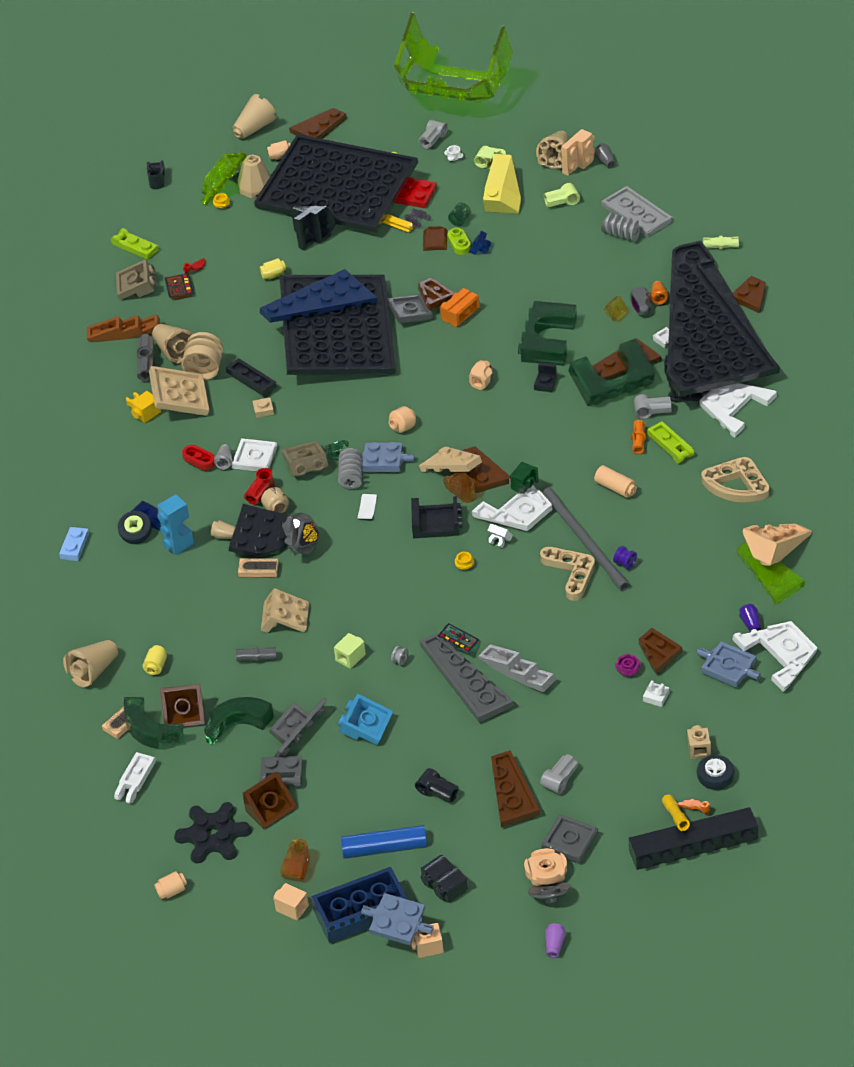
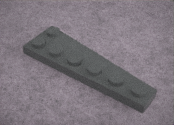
[420,633,514,723]

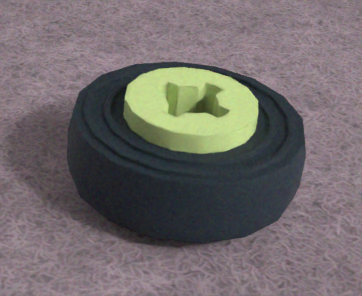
[118,511,152,544]

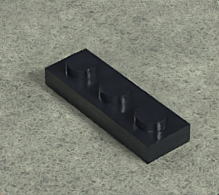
[226,358,277,396]

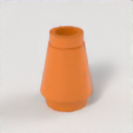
[651,281,668,305]

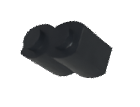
[421,855,468,902]

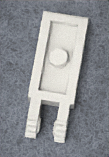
[114,752,156,804]

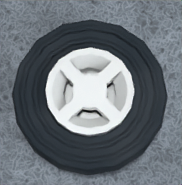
[697,755,734,789]

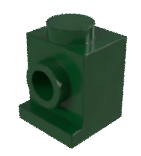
[510,462,539,494]

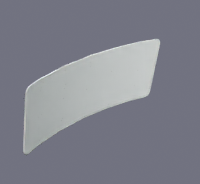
[357,494,377,519]

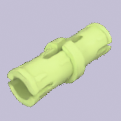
[703,236,739,250]

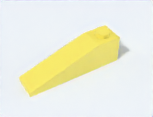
[483,154,521,214]

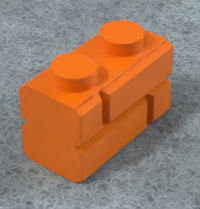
[440,288,480,327]

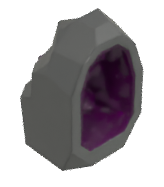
[630,286,653,315]

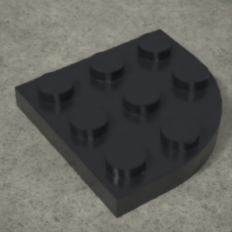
[228,504,290,557]

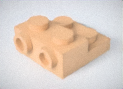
[561,129,595,176]

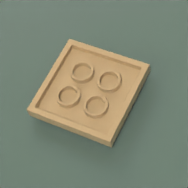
[149,366,209,416]

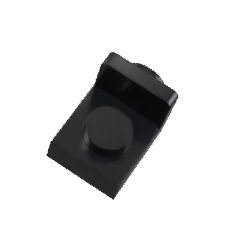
[534,362,557,393]

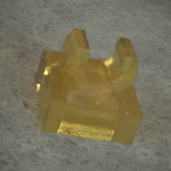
[604,296,628,321]

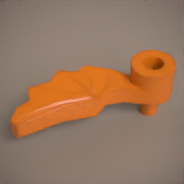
[678,799,710,816]

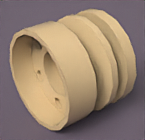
[181,332,224,380]

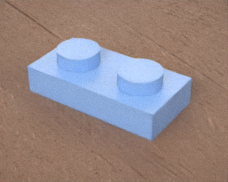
[59,527,89,561]

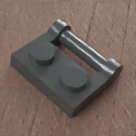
[259,756,303,787]

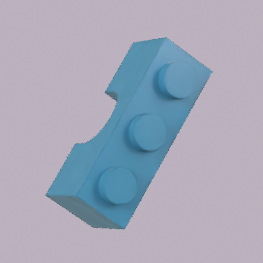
[157,494,194,555]

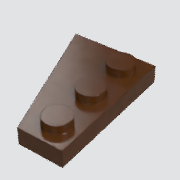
[461,446,510,493]

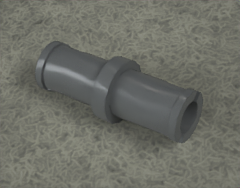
[236,646,276,662]

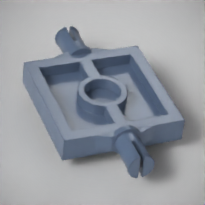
[361,442,415,472]
[697,641,761,688]
[361,893,434,946]

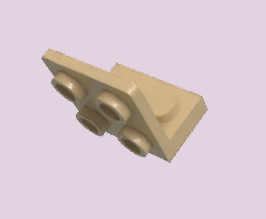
[261,588,309,633]

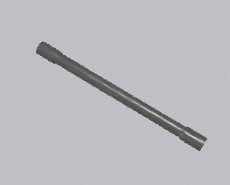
[542,488,630,591]

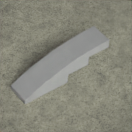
[478,644,556,692]

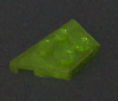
[201,151,247,206]

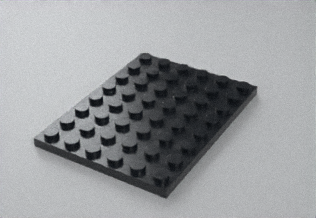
[254,134,418,233]
[279,275,396,375]

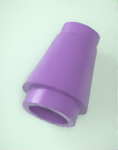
[545,923,566,958]

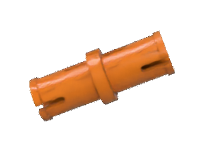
[631,420,646,454]

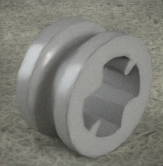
[391,646,409,665]

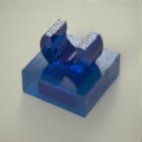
[469,230,491,255]

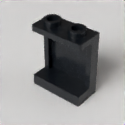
[411,496,462,539]

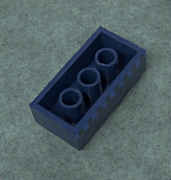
[311,867,407,943]

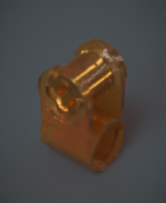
[443,472,476,503]
[281,839,310,881]

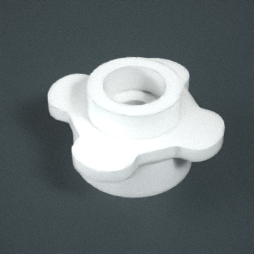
[444,145,464,161]

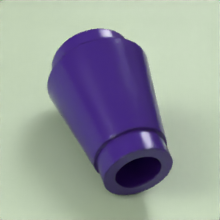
[739,604,762,632]

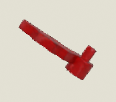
[183,258,205,274]

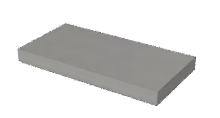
[601,186,673,238]

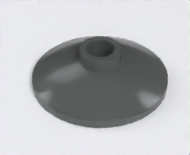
[528,882,571,903]

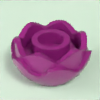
[615,654,641,677]

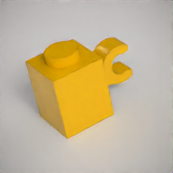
[126,391,161,423]

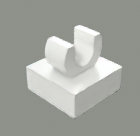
[488,524,513,548]
[643,680,669,707]

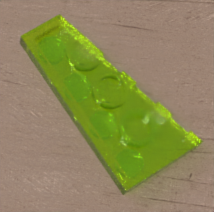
[737,542,805,605]

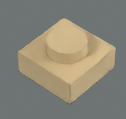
[252,398,274,418]

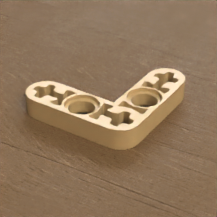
[540,547,595,601]

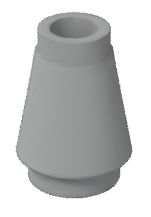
[214,444,232,470]

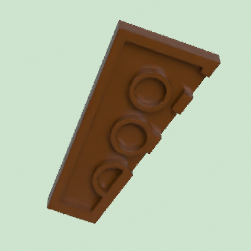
[491,750,540,828]

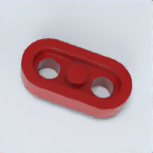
[182,445,215,470]

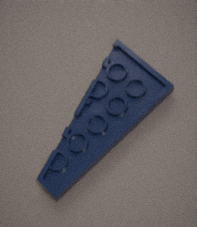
[260,269,377,323]

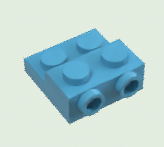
[337,693,393,745]

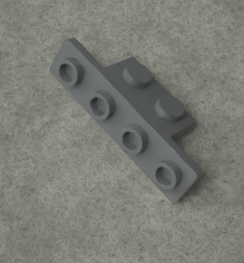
[269,697,327,757]

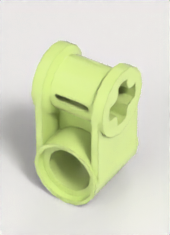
[474,146,506,169]

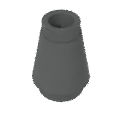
[595,143,616,168]

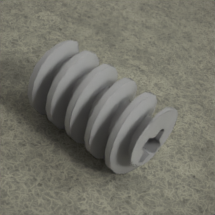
[601,212,640,242]
[338,448,362,490]

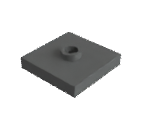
[388,294,433,323]
[541,814,598,863]

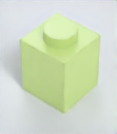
[334,633,366,669]

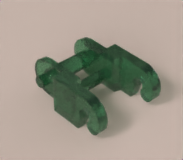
[325,440,349,461]

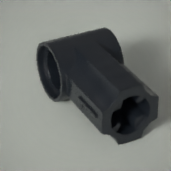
[415,768,459,802]

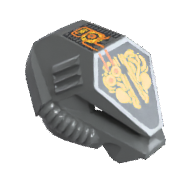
[283,513,320,556]

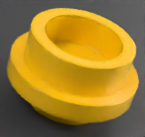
[213,193,230,209]
[455,552,474,570]

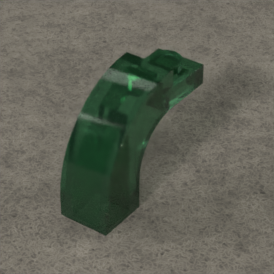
[124,697,184,749]
[204,697,274,745]

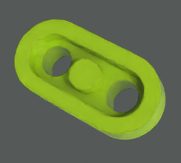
[448,228,471,255]

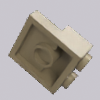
[116,259,157,300]
[282,441,328,476]

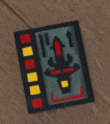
[437,623,479,653]

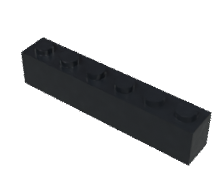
[629,807,758,870]

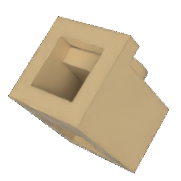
[687,725,711,759]

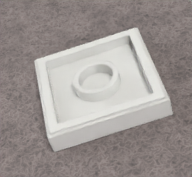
[232,438,278,471]

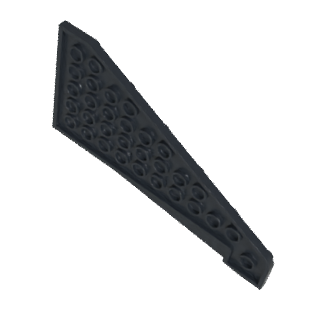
[667,241,780,397]

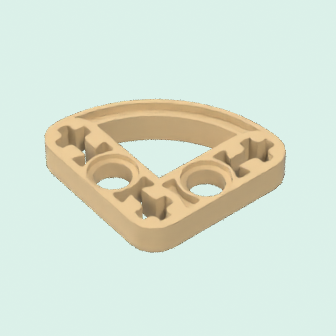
[701,457,769,502]

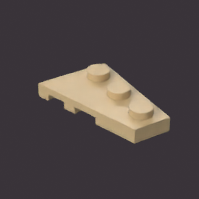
[419,447,482,472]

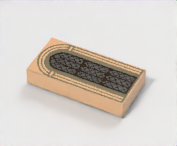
[238,559,279,577]
[102,701,145,739]

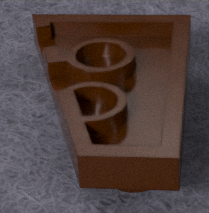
[289,108,347,139]

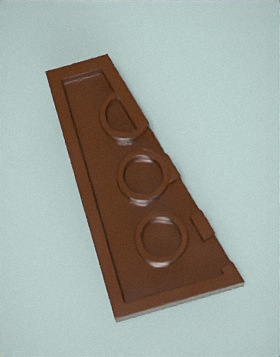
[582,339,661,386]

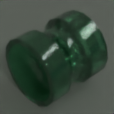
[448,202,471,226]

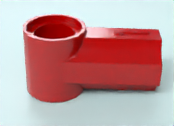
[244,468,274,506]

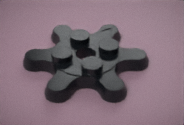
[174,802,252,864]

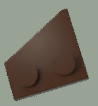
[732,276,766,313]
[418,277,454,310]
[639,628,682,674]

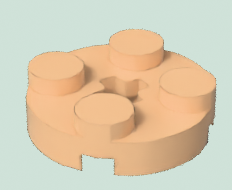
[524,848,567,886]

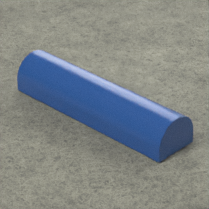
[341,825,427,858]

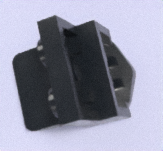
[291,206,337,250]

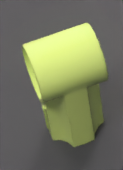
[544,183,580,208]

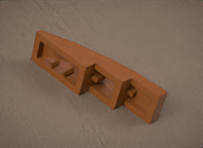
[87,314,160,341]

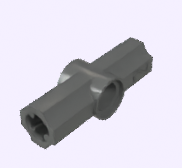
[136,334,155,382]

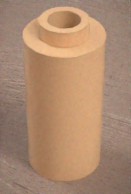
[594,465,637,498]

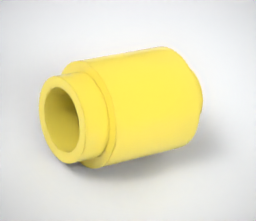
[259,258,286,280]
[143,645,167,675]

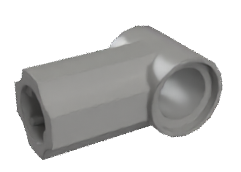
[418,119,448,149]
[634,394,671,419]
[540,754,578,794]

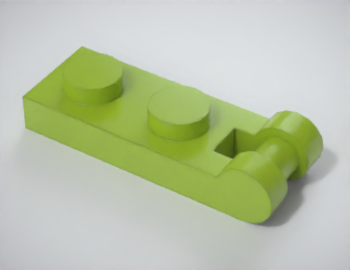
[111,228,159,260]
[647,421,694,464]

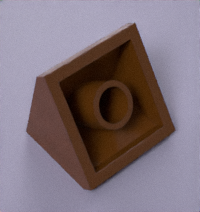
[160,684,205,729]
[242,771,297,829]

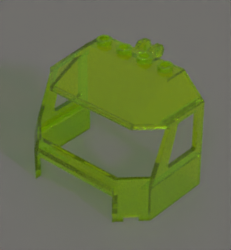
[394,12,513,103]

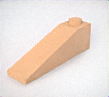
[743,524,812,566]

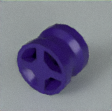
[613,546,637,570]

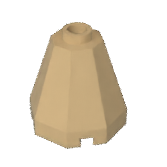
[237,155,271,198]

